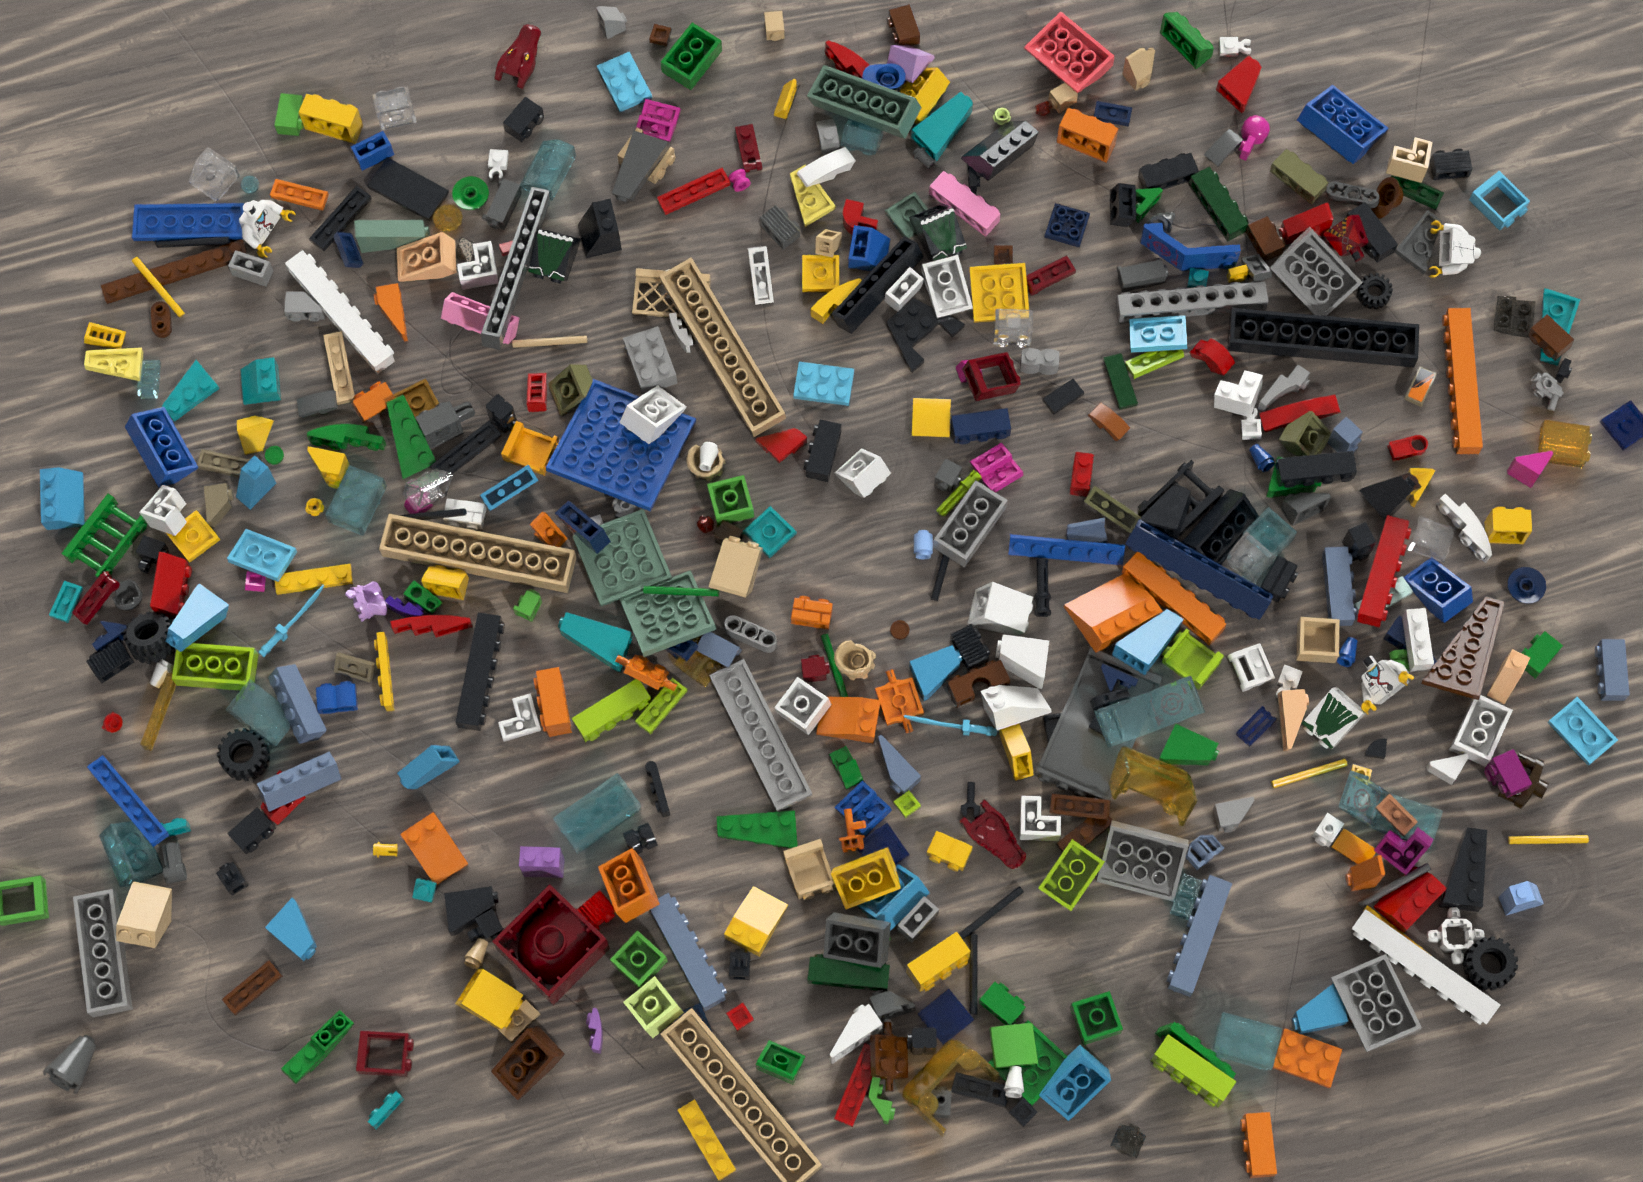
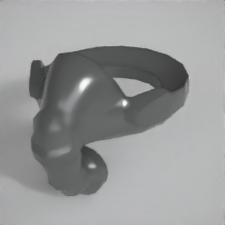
[1147,212,1175,233]

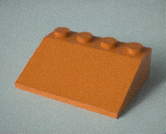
[1063,574,1163,653]

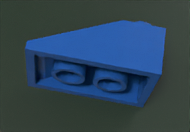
[1403,557,1473,623]

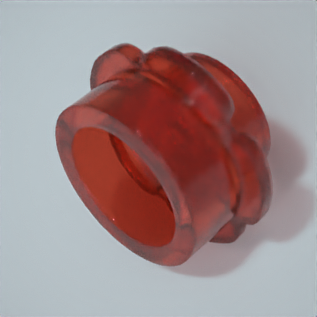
[1035,101,1052,116]
[696,516,714,533]

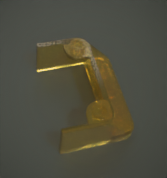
[1109,747,1198,826]
[902,1039,999,1137]

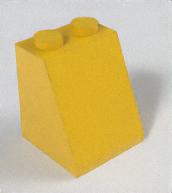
[455,969,523,1029]

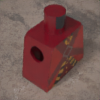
[1323,215,1368,262]

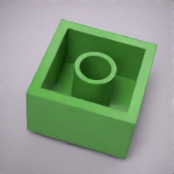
[707,475,754,525]
[610,930,668,989]

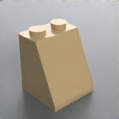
[709,536,763,598]
[116,882,172,948]

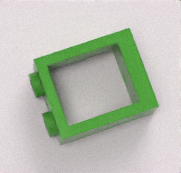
[0,876,49,926]

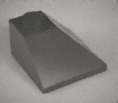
[1281,493,1331,526]

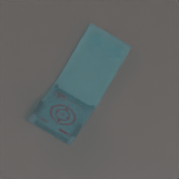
[1094,676,1205,748]
[1338,770,1443,849]

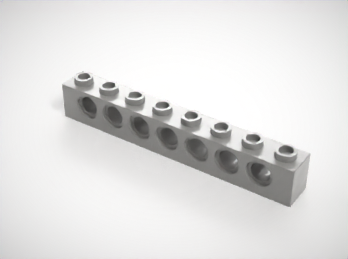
[1116,281,1268,323]

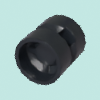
[623,822,658,854]

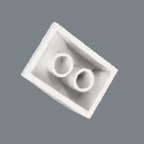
[921,255,973,318]
[620,385,687,444]
[981,685,1052,730]
[830,1004,883,1064]

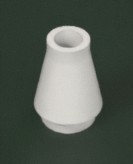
[699,442,719,471]
[149,659,174,688]
[1004,1066,1024,1098]

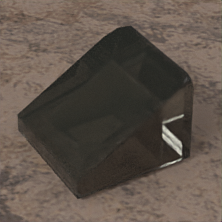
[456,237,476,262]

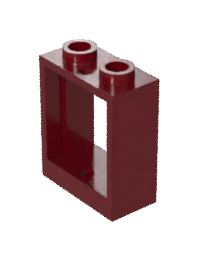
[962,352,1021,401]
[356,1031,414,1077]

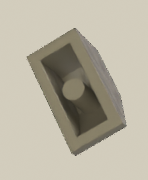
[204,483,234,528]

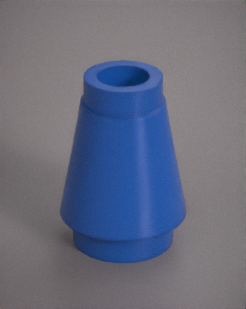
[1249,444,1275,472]
[1337,637,1358,667]

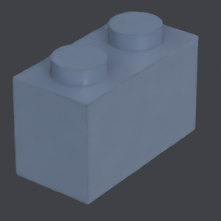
[1327,417,1363,452]

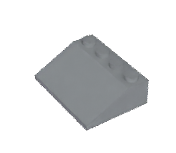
[1270,227,1362,316]
[1096,820,1189,902]
[1331,954,1422,1052]

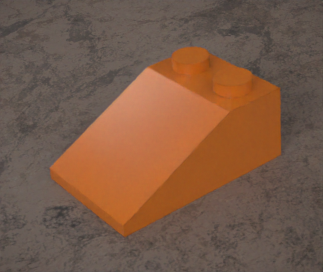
[816,697,880,744]
[400,812,468,886]

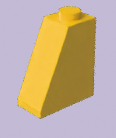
[999,723,1034,781]

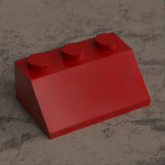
[150,552,192,619]
[1373,866,1447,933]

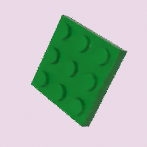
[987,1020,1067,1106]

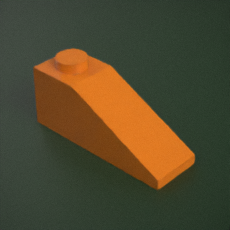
[374,283,408,342]
[1346,855,1385,891]

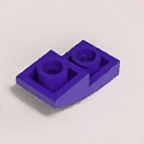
[385,595,424,618]

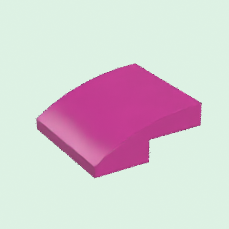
[636,99,681,142]
[970,443,1024,493]

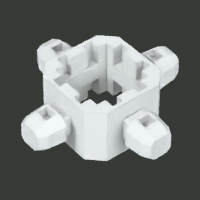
[1427,907,1485,964]

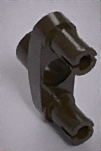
[1498,752,1549,809]

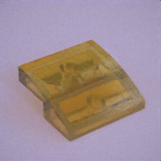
[673,636,723,687]

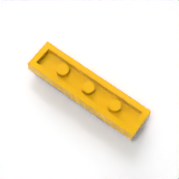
[275,564,353,595]
[374,632,395,711]
[678,1099,736,1181]

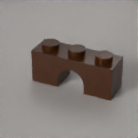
[947,660,1010,708]

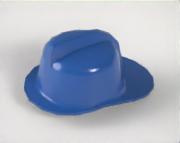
[862,64,906,90]

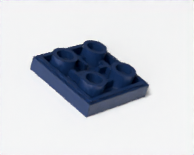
[1044,203,1090,248]

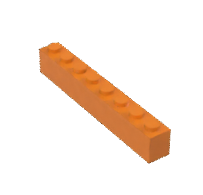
[1442,308,1483,454]

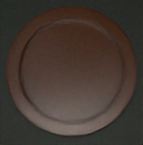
[890,620,910,640]

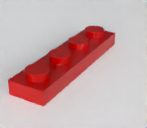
[657,167,731,215]
[834,1043,873,1127]

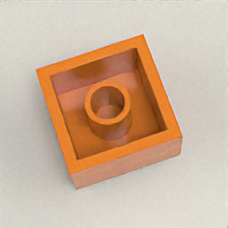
[351,381,395,422]

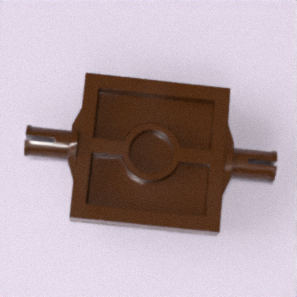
[870,1022,908,1092]

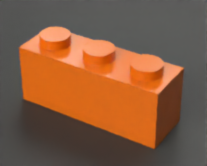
[1240,1112,1277,1178]

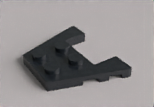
[886,298,965,373]

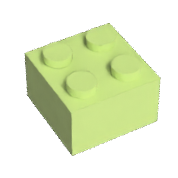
[624,976,684,1038]

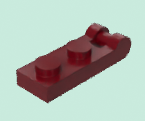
[735,124,763,173]
[1026,255,1076,296]
[72,571,120,625]

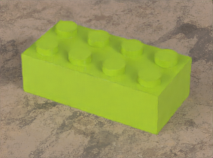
[172,643,259,692]
[1151,1035,1237,1107]

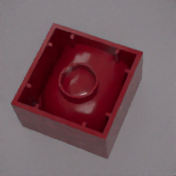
[492,884,610,1006]

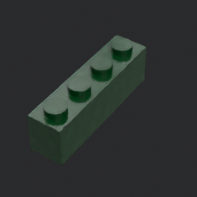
[1189,166,1249,242]
[807,954,890,992]

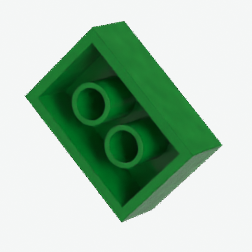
[661,22,722,90]

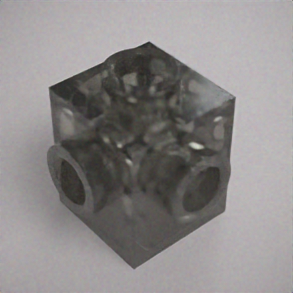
[1110,1123,1146,1158]

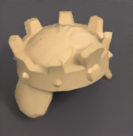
[686,445,725,482]
[834,640,876,681]

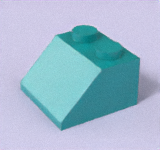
[241,357,281,405]

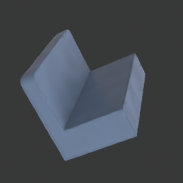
[1066,518,1108,543]
[696,632,742,667]

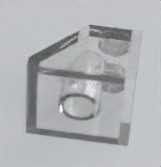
[188,147,240,202]
[403,469,453,511]
[1226,531,1276,584]

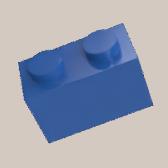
[351,131,394,171]

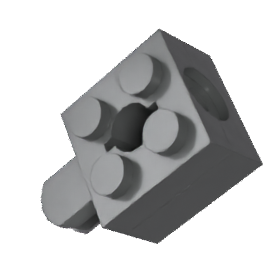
[415,401,475,449]

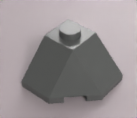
[869,990,915,1022]

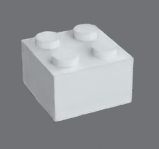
[774,677,832,735]

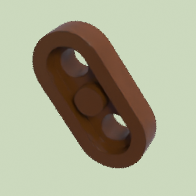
[151,301,172,338]

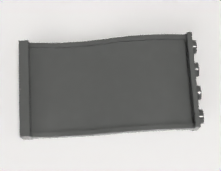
[1035,647,1163,800]

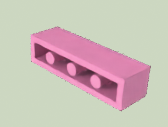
[929,171,1000,237]
[441,292,519,344]

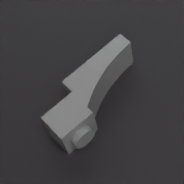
[1257,365,1310,412]

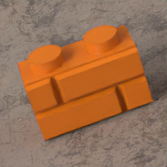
[791,596,833,630]

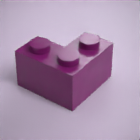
[1484,749,1532,798]
[1374,827,1434,875]

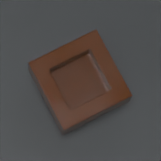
[649,24,672,47]

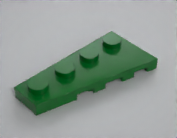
[386,395,436,479]
[717,810,798,848]
[1155,1022,1236,1079]

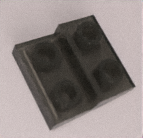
[1493,296,1536,338]

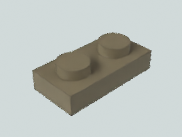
[334,652,375,683]

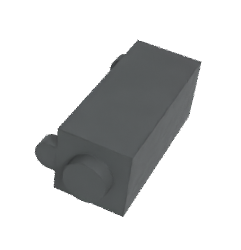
[482,179,522,230]
[1117,258,1169,292]

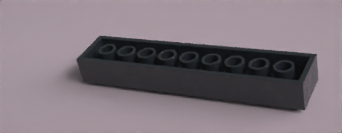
[1227,308,1419,367]

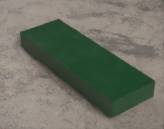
[1391,175,1444,210]
[1103,353,1138,410]

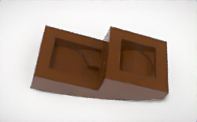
[994,245,1013,265]

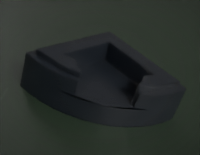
[1365,738,1387,759]

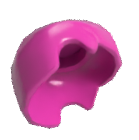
[1241,115,1270,145]

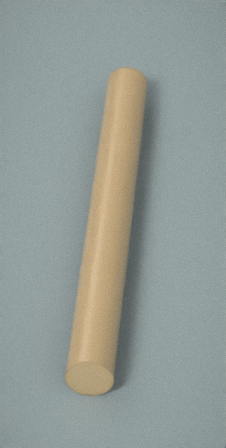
[512,336,587,348]

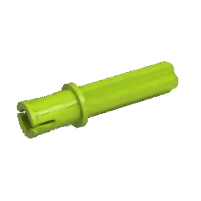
[936,470,982,517]

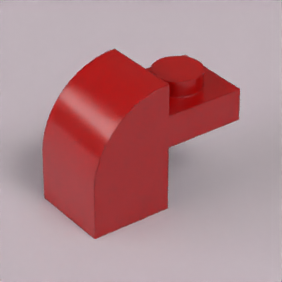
[843,199,878,235]
[1189,338,1235,376]

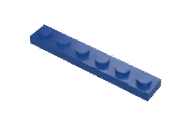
[1008,534,1125,565]
[87,755,169,847]

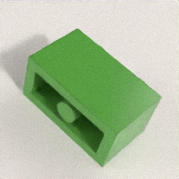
[274,93,304,136]

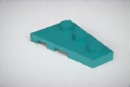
[162,360,220,422]

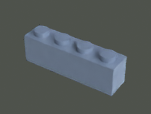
[1322,547,1358,626]
[268,664,327,744]
[257,752,341,812]

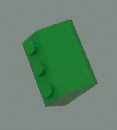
[1160,12,1214,69]

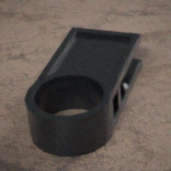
[1090,687,1131,712]

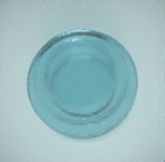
[241,176,259,194]

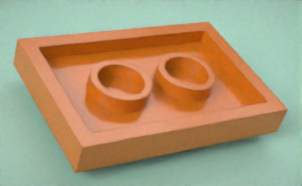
[1272,1029,1343,1088]

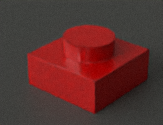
[726,1003,754,1031]

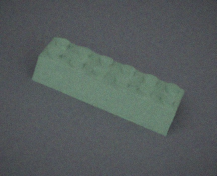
[807,65,922,139]

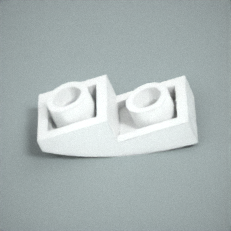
[669,313,693,353]

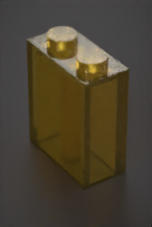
[1538,420,1592,468]

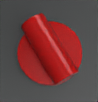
[101,712,123,733]

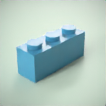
[479,465,539,511]

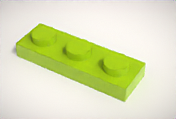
[1125,349,1184,379]
[635,677,688,735]

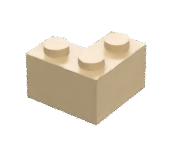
[1386,137,1432,183]

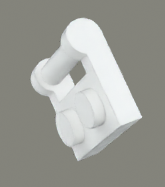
[1227,643,1275,692]

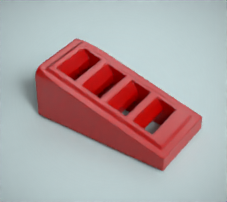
[526,373,547,412]

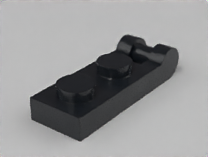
[645,761,670,817]
[951,1072,1007,1107]

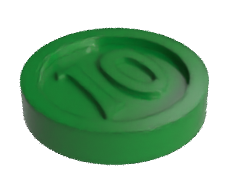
[265,446,284,465]

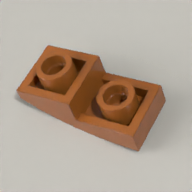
[1088,403,1130,441]

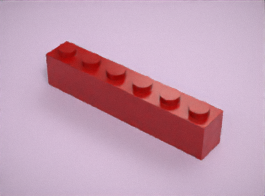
[1357,515,1412,628]

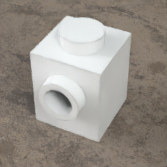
[1312,813,1344,847]

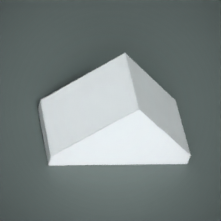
[1426,754,1469,785]

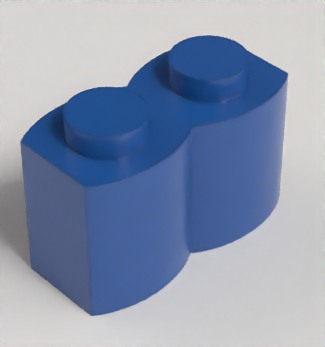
[316,681,358,714]

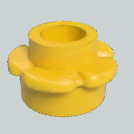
[305,498,324,516]

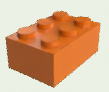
[1057,108,1119,163]
[533,667,572,737]
[598,848,660,923]

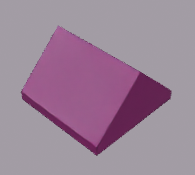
[1507,451,1553,488]

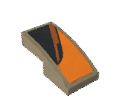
[1404,366,1437,407]

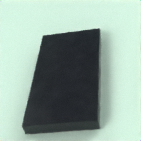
[367,157,449,221]

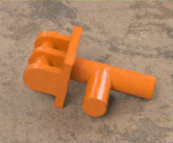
[839,808,866,853]

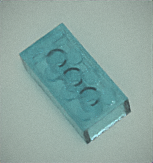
[553,773,642,855]

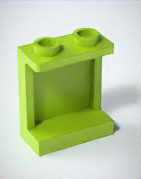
[1162,628,1224,690]

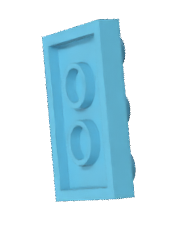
[597,52,652,112]
[1129,315,1187,353]
[793,362,854,406]
[227,529,297,582]
[1547,697,1618,766]

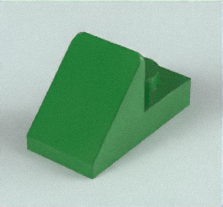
[1135,188,1163,224]
[829,746,864,790]

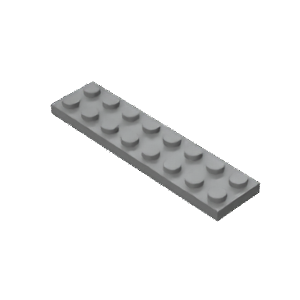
[709,659,812,812]

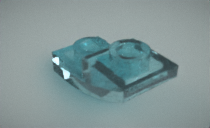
[1170,874,1203,920]

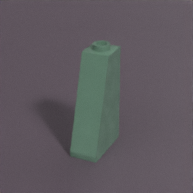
[354,220,430,253]

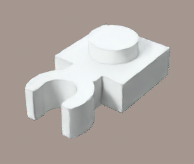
[1219,37,1251,57]
[488,149,509,181]
[1241,408,1262,440]
[1276,665,1303,698]

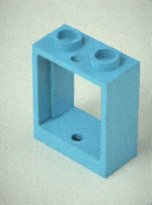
[1469,171,1530,230]

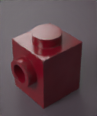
[801,655,830,683]

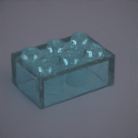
[325,465,387,535]
[1212,1012,1282,1071]

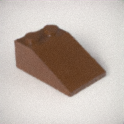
[491,1026,565,1100]

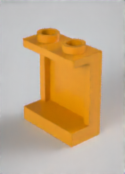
[501,421,559,476]

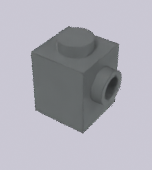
[934,459,962,492]
[929,1087,952,1118]

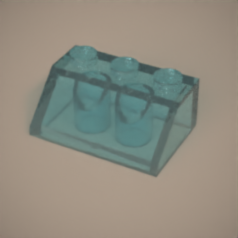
[520,139,576,201]
[226,679,290,746]
[99,821,163,888]

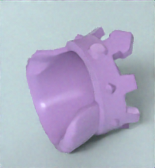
[345,581,387,622]

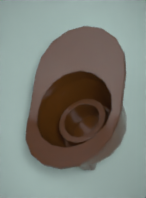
[1370,177,1404,219]

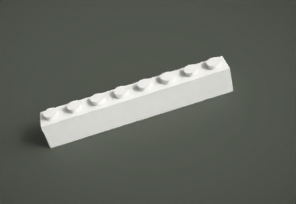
[285,250,395,375]
[1351,909,1500,1025]

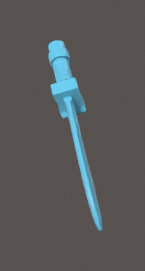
[258,585,324,657]
[904,715,997,736]

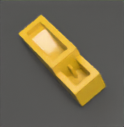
[811,278,862,324]

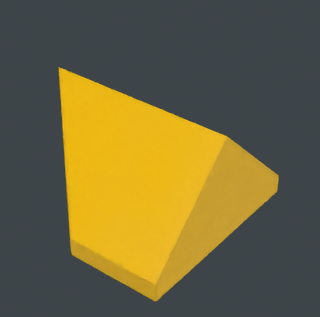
[237,416,274,455]
[1407,468,1436,507]

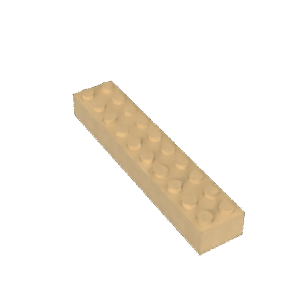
[659,257,786,437]
[379,514,577,593]
[661,1008,822,1182]

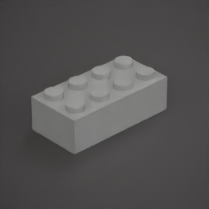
[933,481,1008,567]

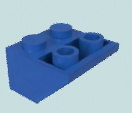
[848,225,890,271]

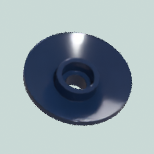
[1507,567,1546,604]

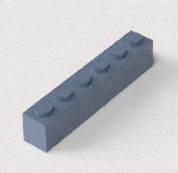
[1166,875,1232,997]
[650,893,727,1011]

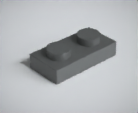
[1241,254,1272,281]

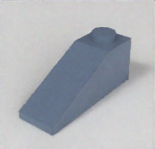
[878,735,921,795]

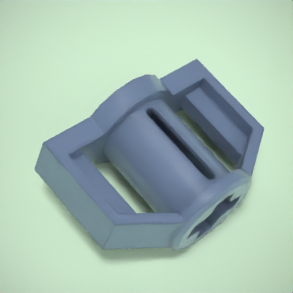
[1186,835,1224,870]

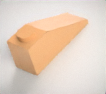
[1277,689,1309,751]

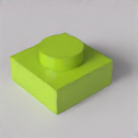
[893,790,921,818]

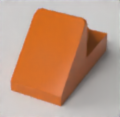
[529,511,568,547]

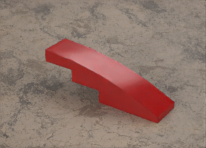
[1259,395,1341,432]
[390,615,473,638]

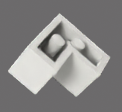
[457,241,499,290]
[1214,370,1263,417]
[139,485,187,536]
[1020,796,1061,841]

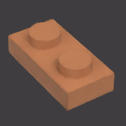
[1375,794,1418,836]

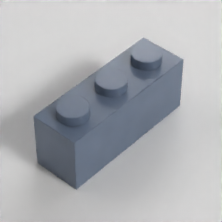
[1595,639,1630,701]

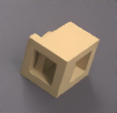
[815,229,842,257]

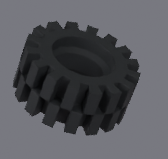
[1357,273,1393,309]

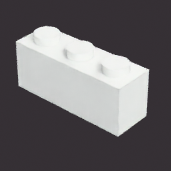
[1402,608,1434,672]

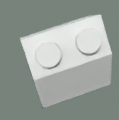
[835,448,891,498]

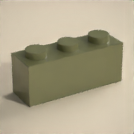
[1270,148,1329,205]
[1084,486,1141,533]

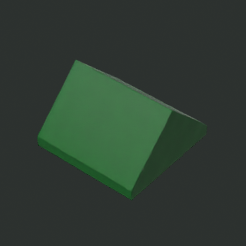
[756,1040,806,1085]

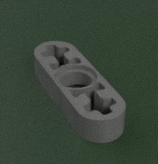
[1327,181,1379,208]

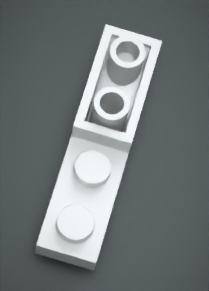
[1437,494,1492,563]

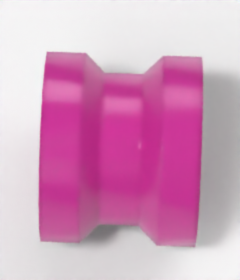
[728,169,751,192]

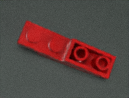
[825,40,870,78]

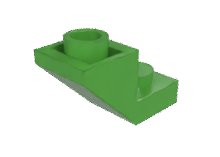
[868,1077,895,1124]

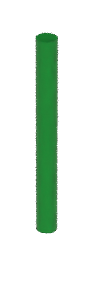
[643,586,719,597]
[821,634,848,697]

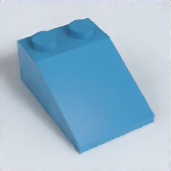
[1039,1045,1111,1121]

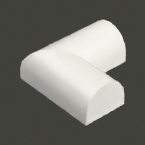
[498,693,541,742]

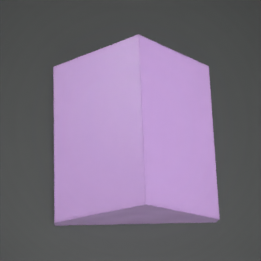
[887,45,935,83]

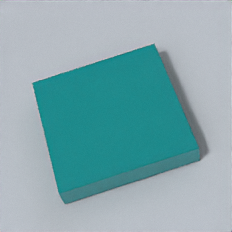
[743,506,797,559]

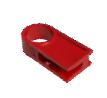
[1387,435,1428,461]

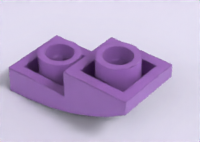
[586,1008,603,1054]

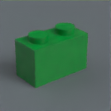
[1521,631,1563,679]
[979,982,1026,1025]

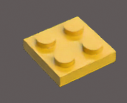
[802,255,839,292]
[166,510,220,563]

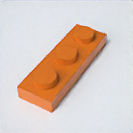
[270,179,329,211]

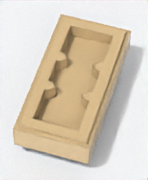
[498,999,540,1043]

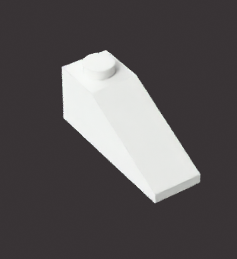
[747,246,774,305]

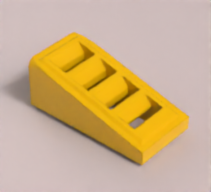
[84,322,126,349]

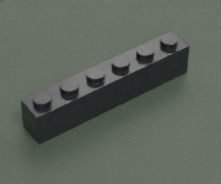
[832,236,924,334]
[455,612,505,731]

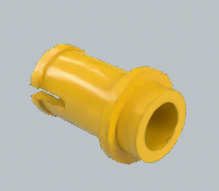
[373,842,398,858]

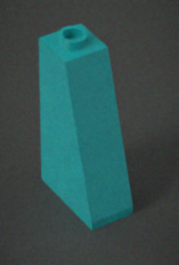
[911,92,973,161]
[558,612,633,673]

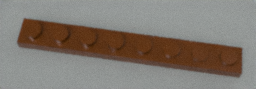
[101,239,248,304]

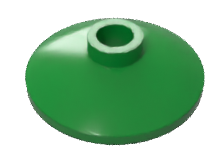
[452,176,489,210]

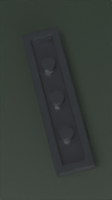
[309,186,372,251]
[430,420,502,482]

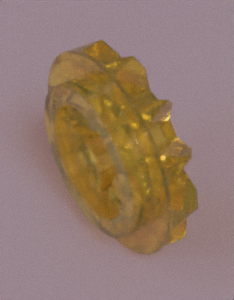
[433,204,463,233]

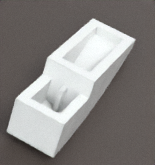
[797,147,856,187]

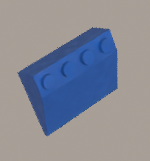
[1297,85,1389,164]

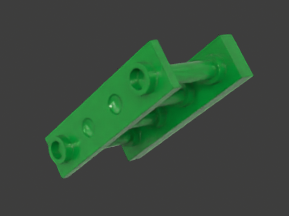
[61,493,148,578]

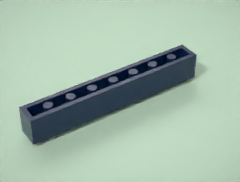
[1125,519,1273,620]

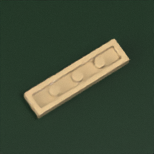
[323,331,355,405]

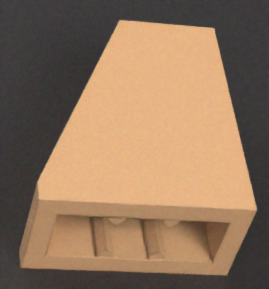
[1487,649,1530,704]

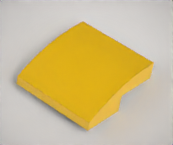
[912,398,951,437]

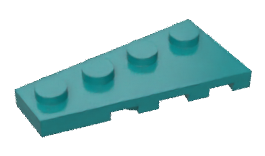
[1540,288,1581,366]

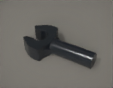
[960,782,980,819]

